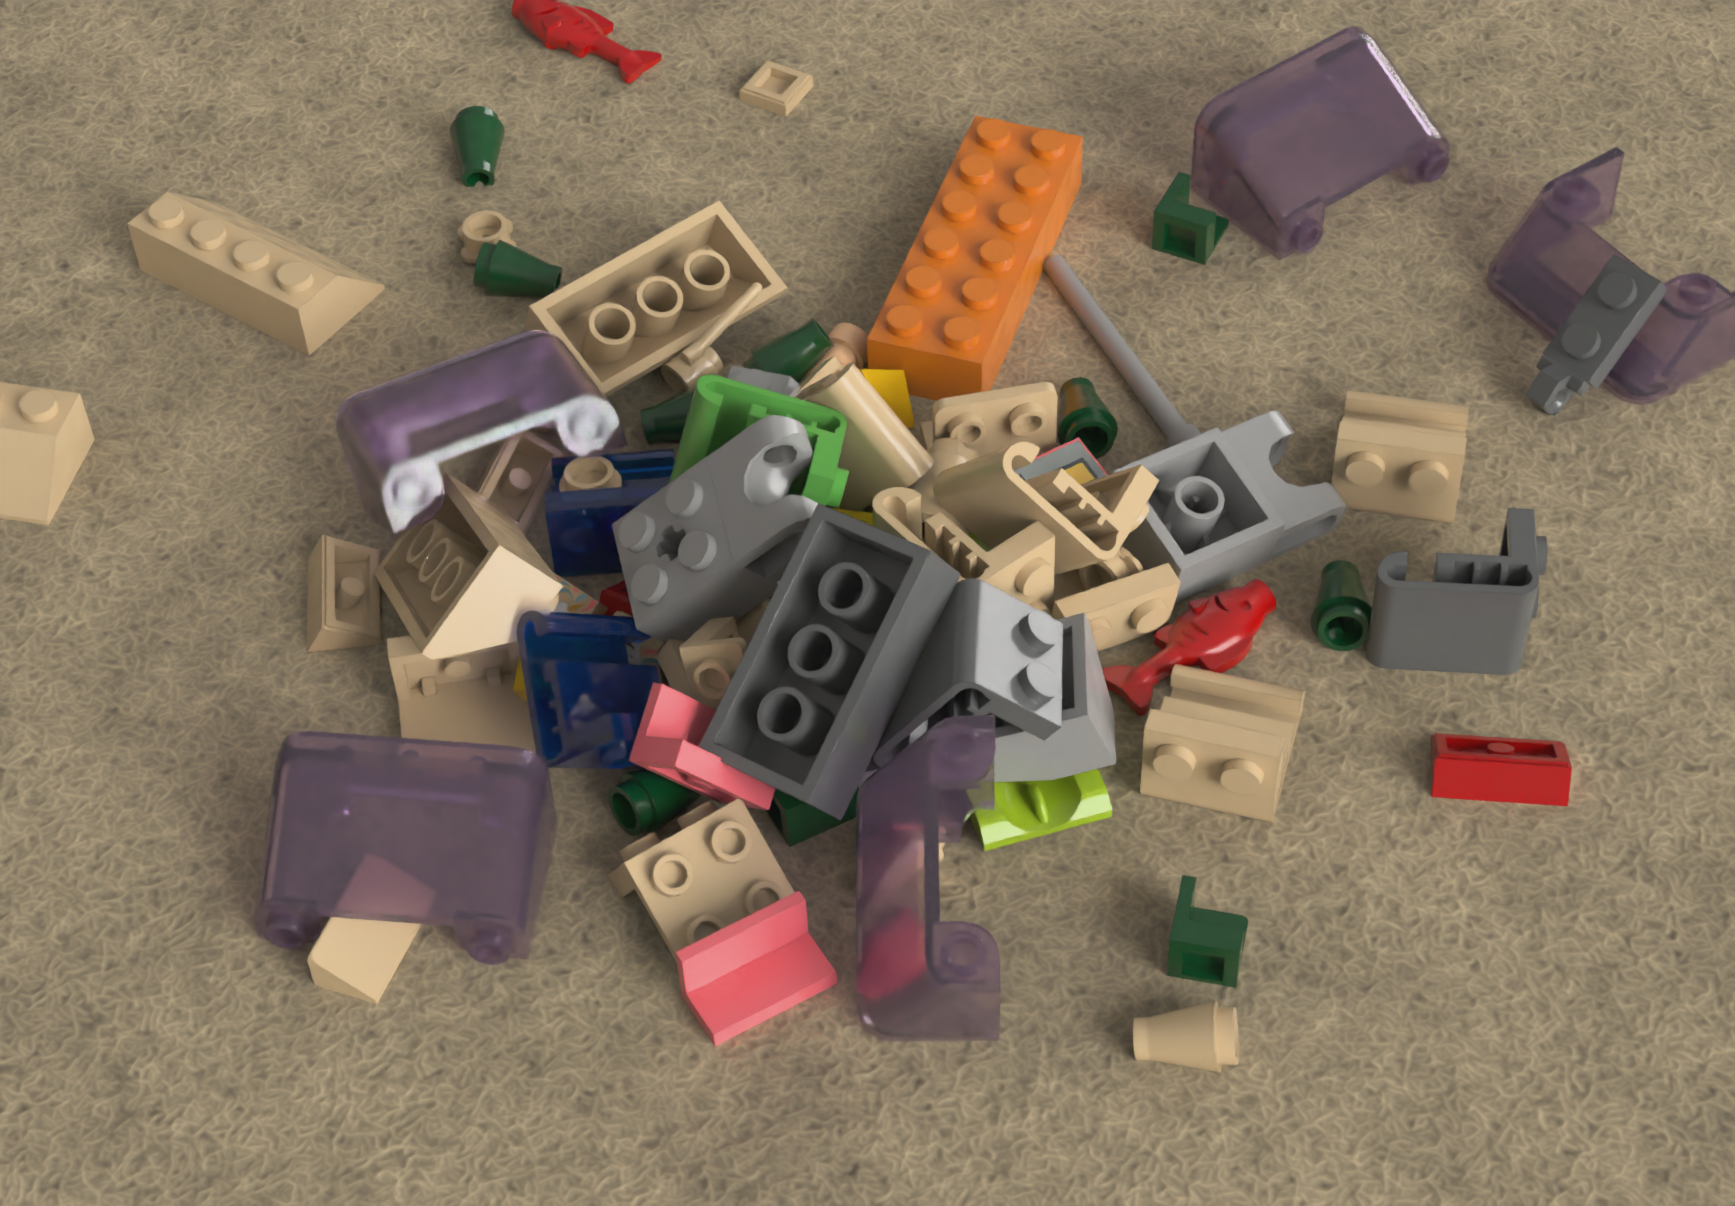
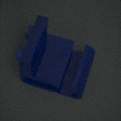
[545,448,675,578]
[517,610,660,770]

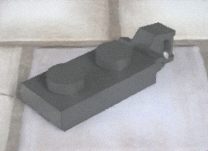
[1525,254,1668,416]

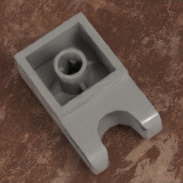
[1112,410,1348,604]
[612,415,818,642]

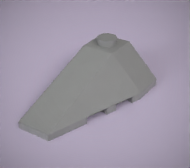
[859,613,1116,787]

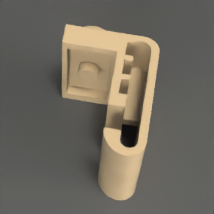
[789,356,934,511]
[1331,390,1469,524]
[933,442,1159,576]
[872,487,1055,616]
[1140,664,1305,823]

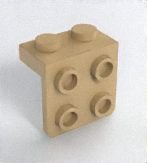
[920,382,1058,456]
[1051,546,1181,652]
[387,635,538,787]
[608,799,795,963]

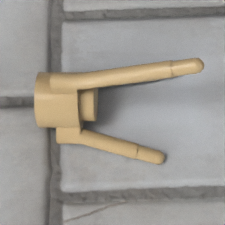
[661,282,762,392]

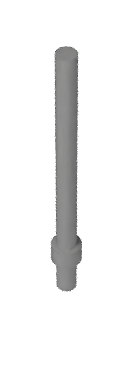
[1043,255,1202,448]

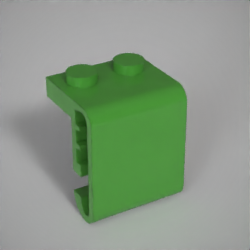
[669,375,849,508]

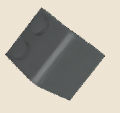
[1366,508,1548,675]
[874,578,1063,773]

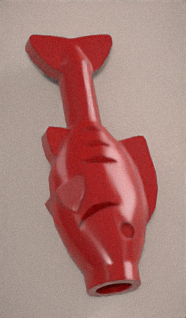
[511,0,662,84]
[1102,579,1276,716]

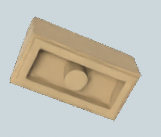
[475,422,567,536]
[307,535,382,652]
[308,854,437,1004]

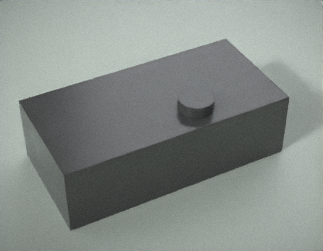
[698,503,961,820]

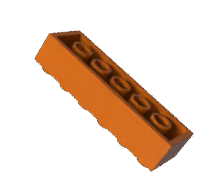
[867,116,1083,401]

